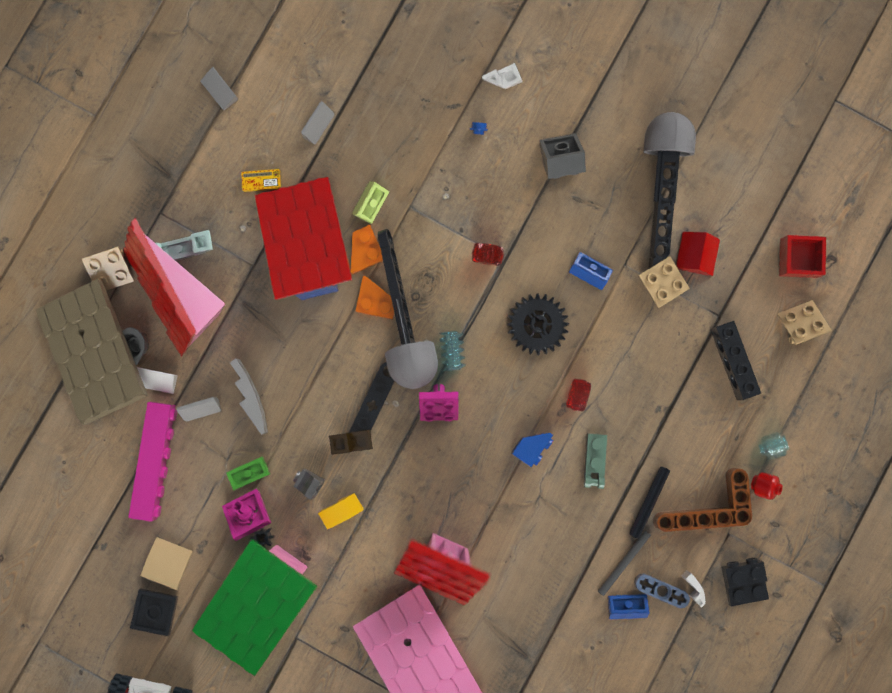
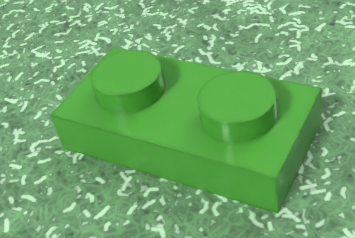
[226,457,270,490]

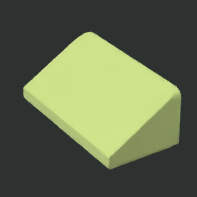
[352,181,389,224]

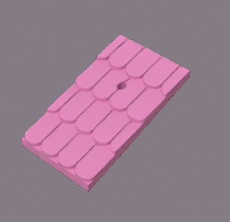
[353,584,482,693]

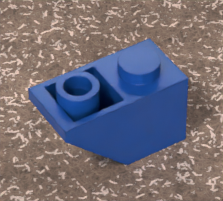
[511,433,553,467]

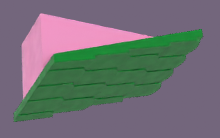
[192,539,318,676]

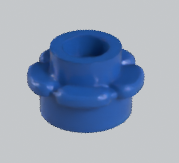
[469,122,488,135]

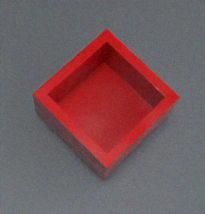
[779,235,826,278]

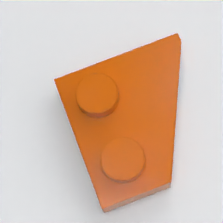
[351,225,383,275]
[355,276,394,320]

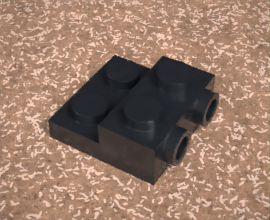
[721,558,769,607]

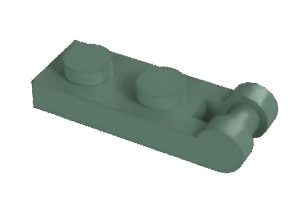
[584,433,607,489]

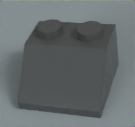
[539,133,586,179]

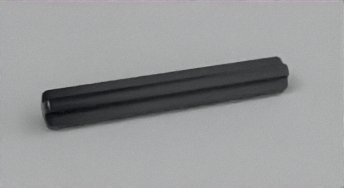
[629,466,670,539]

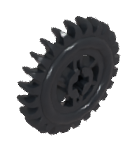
[506,293,569,356]

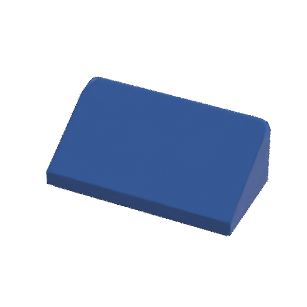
[569,252,613,290]
[608,594,650,619]

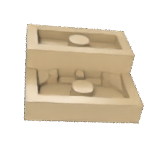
[141,537,193,590]

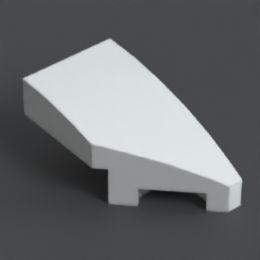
[482,63,523,89]
[681,570,705,607]

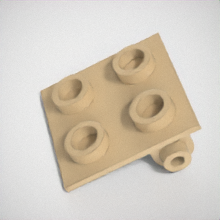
[82,246,134,291]
[638,256,690,308]
[777,300,832,345]

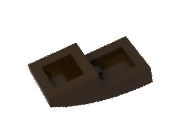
[329,430,373,455]

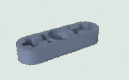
[635,574,690,608]

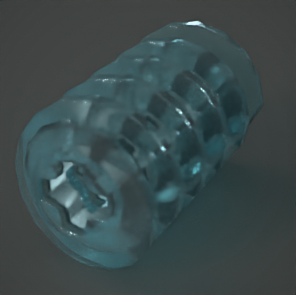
[439,331,466,371]

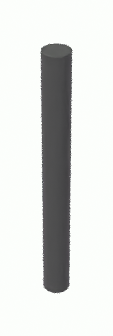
[598,531,651,596]

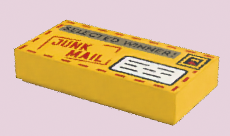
[241,169,281,192]

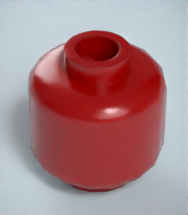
[751,472,783,500]

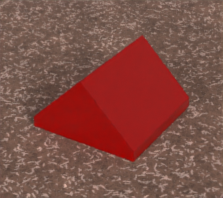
[676,232,720,277]

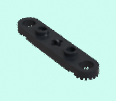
[349,362,395,432]

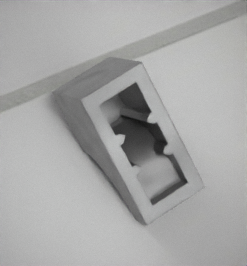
[293,469,325,500]

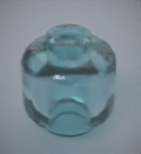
[759,432,790,460]

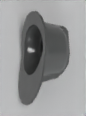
[122,327,149,366]

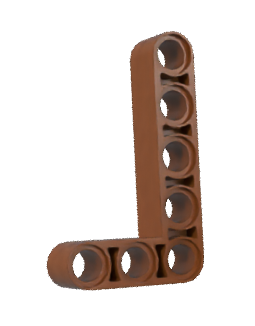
[653,468,752,532]

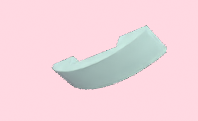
[155,230,213,261]

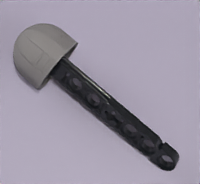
[644,112,696,269]
[378,229,438,389]

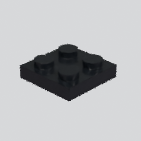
[130,588,178,636]

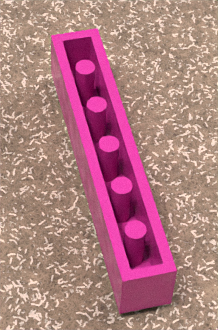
[128,402,177,521]

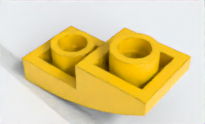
[318,493,364,530]

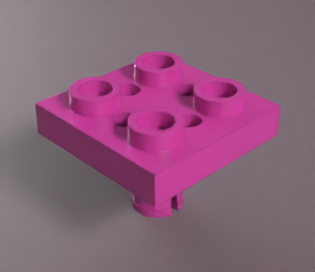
[419,384,459,422]
[222,488,271,541]

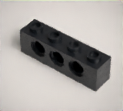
[710,321,762,400]

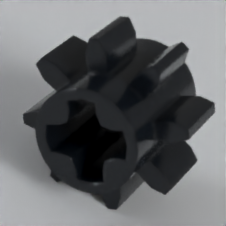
[250,527,275,548]

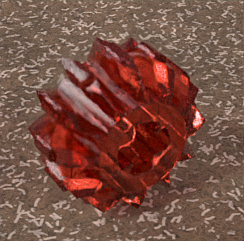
[471,243,504,266]
[566,379,591,412]

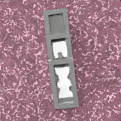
[230,358,268,435]

